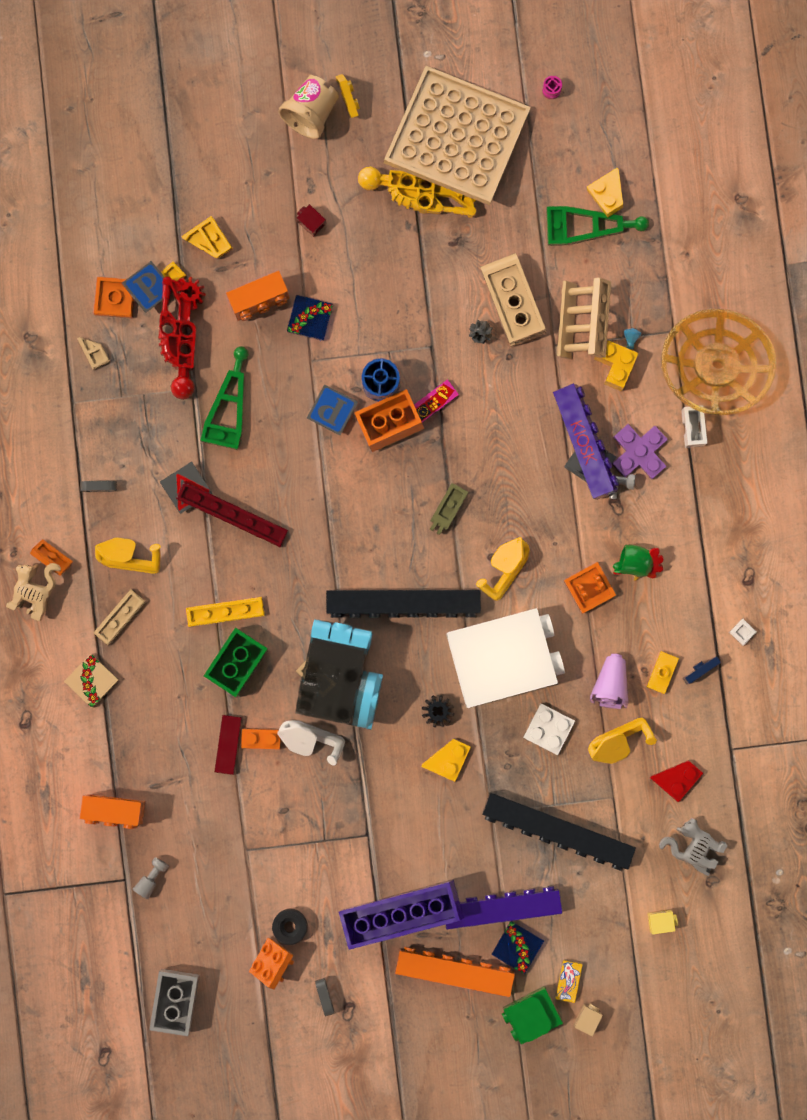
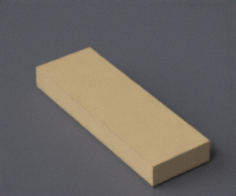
[94,589,146,646]

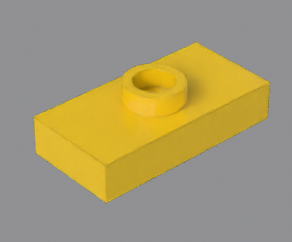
[646,651,679,694]

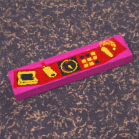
[414,379,459,423]

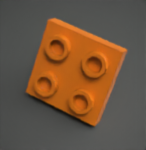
[564,562,616,614]
[249,938,294,990]

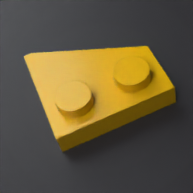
[335,74,360,118]
[587,168,624,217]
[181,216,233,259]
[421,739,471,782]

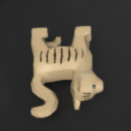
[6,563,61,621]

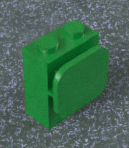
[501,986,563,1045]

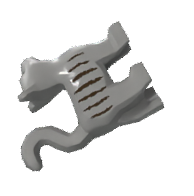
[659,818,728,876]

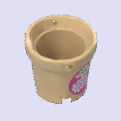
[278,75,339,139]

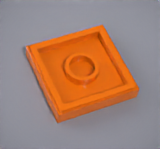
[94,277,134,318]

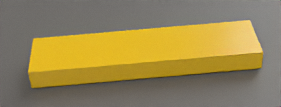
[186,597,265,627]

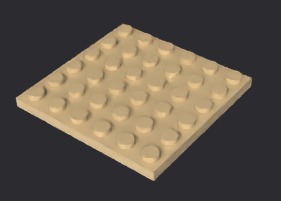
[384,66,531,205]

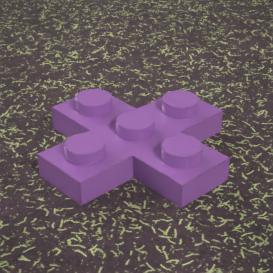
[612,424,668,480]

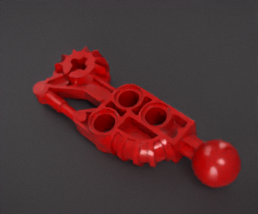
[158,276,206,400]

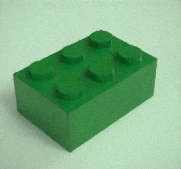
[204,627,269,698]

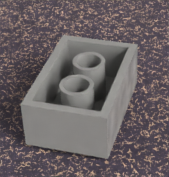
[149,969,200,1036]

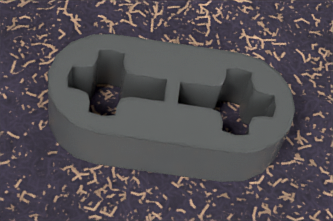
[80,481,117,492]
[315,978,335,1017]

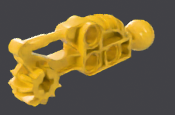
[358,166,477,218]

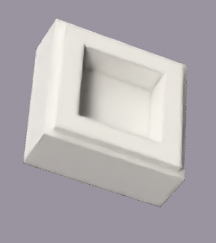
[729,619,756,646]

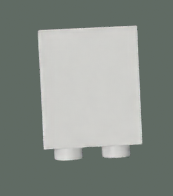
[446,608,565,708]

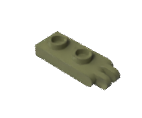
[430,483,468,535]

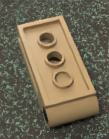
[480,253,547,347]

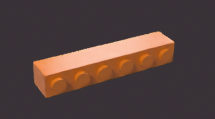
[395,947,515,997]

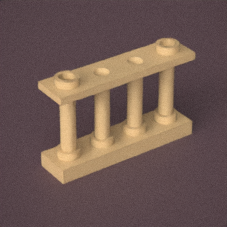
[557,278,611,359]

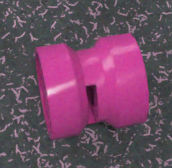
[542,76,562,99]

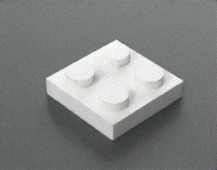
[523,703,575,755]

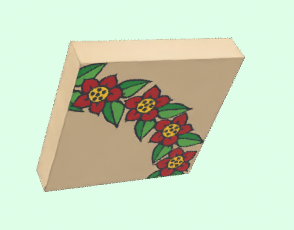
[64,654,119,708]

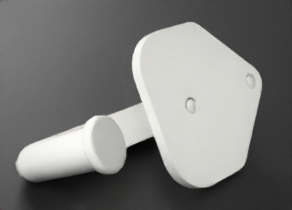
[278,720,345,765]

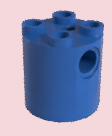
[361,358,400,402]

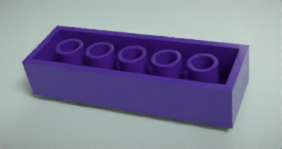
[339,880,464,950]

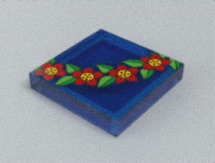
[287,295,333,341]
[491,921,544,974]

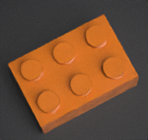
[226,270,290,321]
[354,389,425,452]
[80,794,146,829]

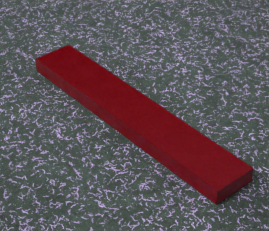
[176,481,288,547]

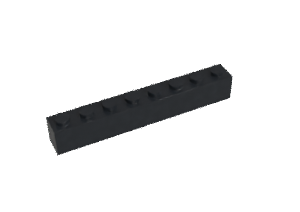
[326,590,481,618]
[482,792,636,871]

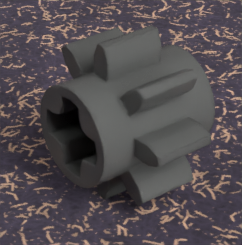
[469,320,493,344]

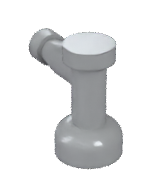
[609,473,636,499]

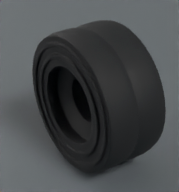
[272,909,308,945]

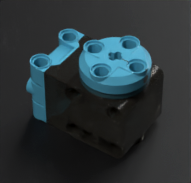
[295,619,383,730]

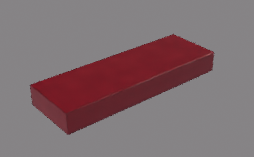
[214,715,242,775]

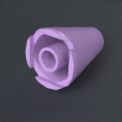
[589,654,628,709]

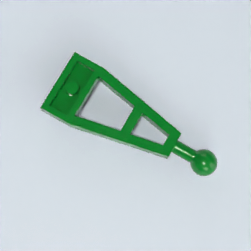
[546,206,649,246]
[200,346,249,450]

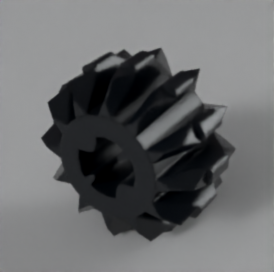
[422,695,454,728]

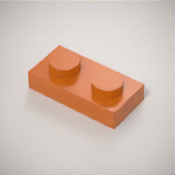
[30,539,73,576]
[241,729,281,749]

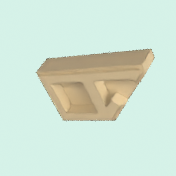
[77,337,110,370]

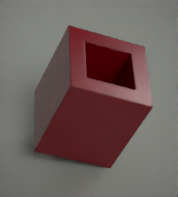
[296,204,327,237]

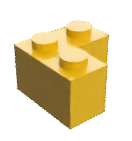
[594,340,638,391]

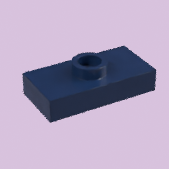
[683,656,721,684]

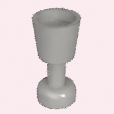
[133,857,169,900]

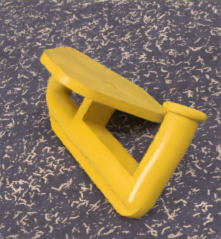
[476,537,530,601]
[95,538,161,574]
[588,718,657,764]

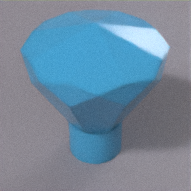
[624,328,642,349]

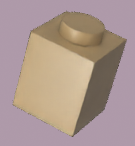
[574,1003,603,1037]

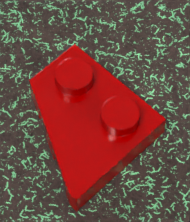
[650,760,703,802]

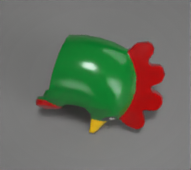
[613,544,664,581]

